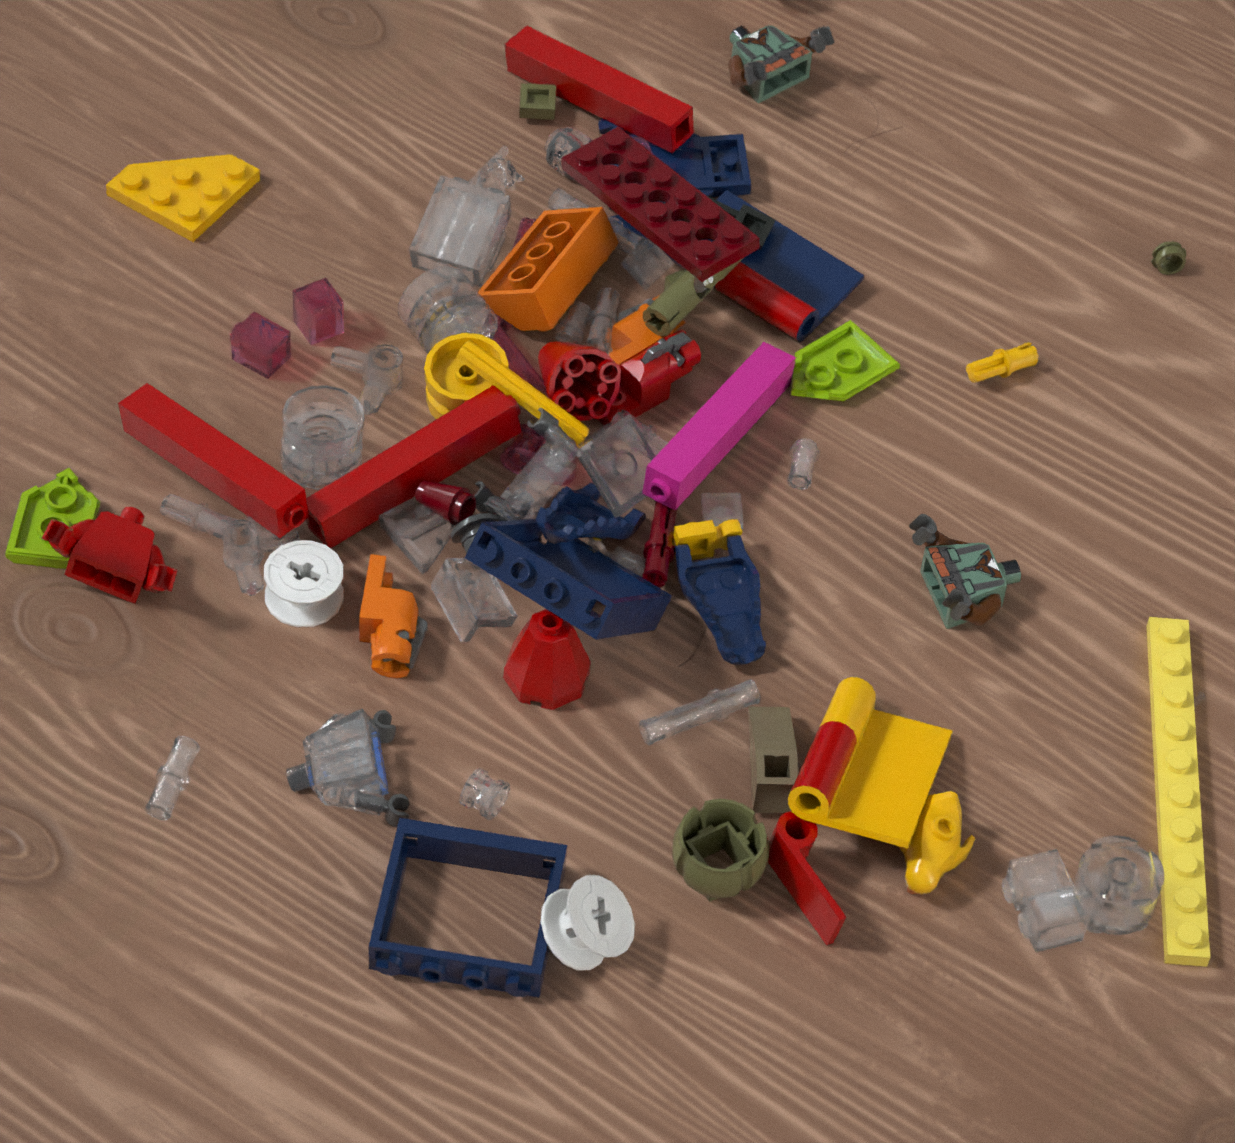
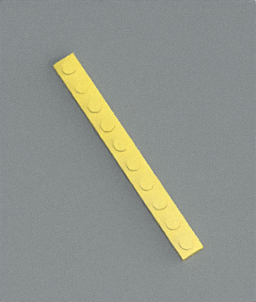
[1146,617,1210,967]

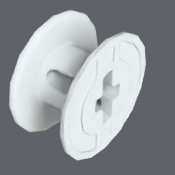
[264,540,344,627]
[541,875,635,970]

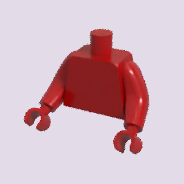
[41,507,178,604]

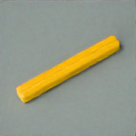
[457,340,590,447]

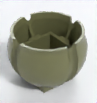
[672,799,770,902]

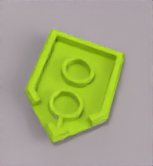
[791,320,900,401]
[5,468,100,569]

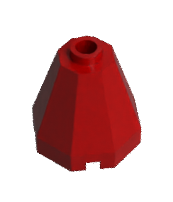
[503,609,591,710]

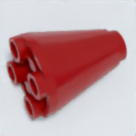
[538,341,621,421]

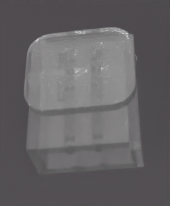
[409,175,512,288]

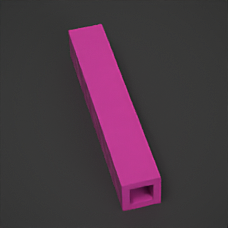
[642,342,796,510]

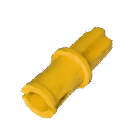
[966,342,1038,383]

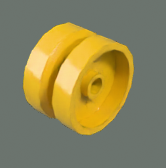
[424,333,509,419]

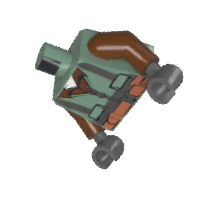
[728,25,835,103]
[909,514,1021,629]

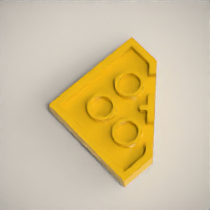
[106,154,260,242]

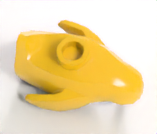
[899,791,975,894]

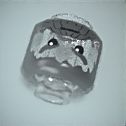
[545,126,593,180]

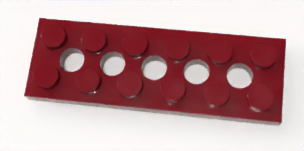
[561,127,759,282]

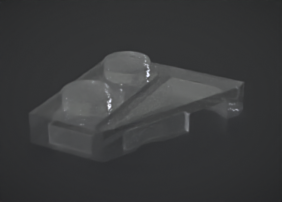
[379,482,459,574]

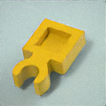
[673,519,743,562]

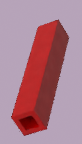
[505,25,694,153]
[118,383,309,538]
[306,385,522,548]

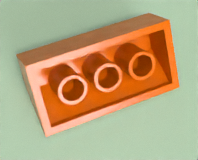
[475,207,619,332]

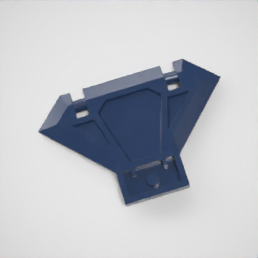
[598,118,751,251]

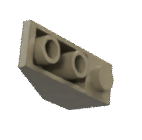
[748,706,798,813]

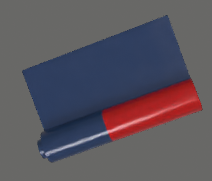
[658,190,864,342]

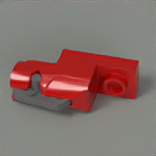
[598,329,701,432]

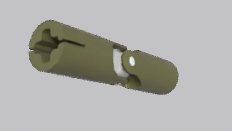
[643,259,742,336]

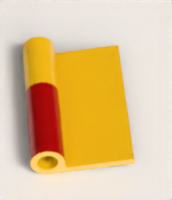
[788,677,953,849]

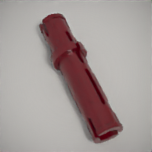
[642,501,678,588]

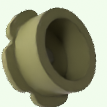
[1151,241,1187,275]

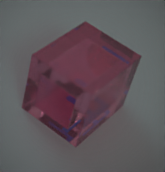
[292,277,344,345]
[230,311,291,379]

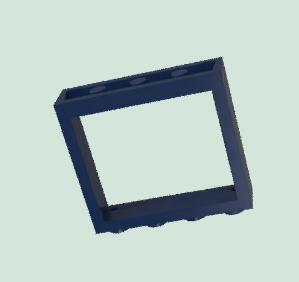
[465,519,672,640]
[368,818,567,998]

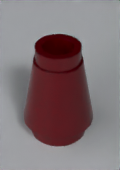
[415,480,476,525]

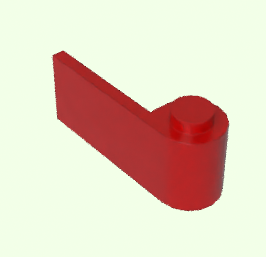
[768,811,846,946]

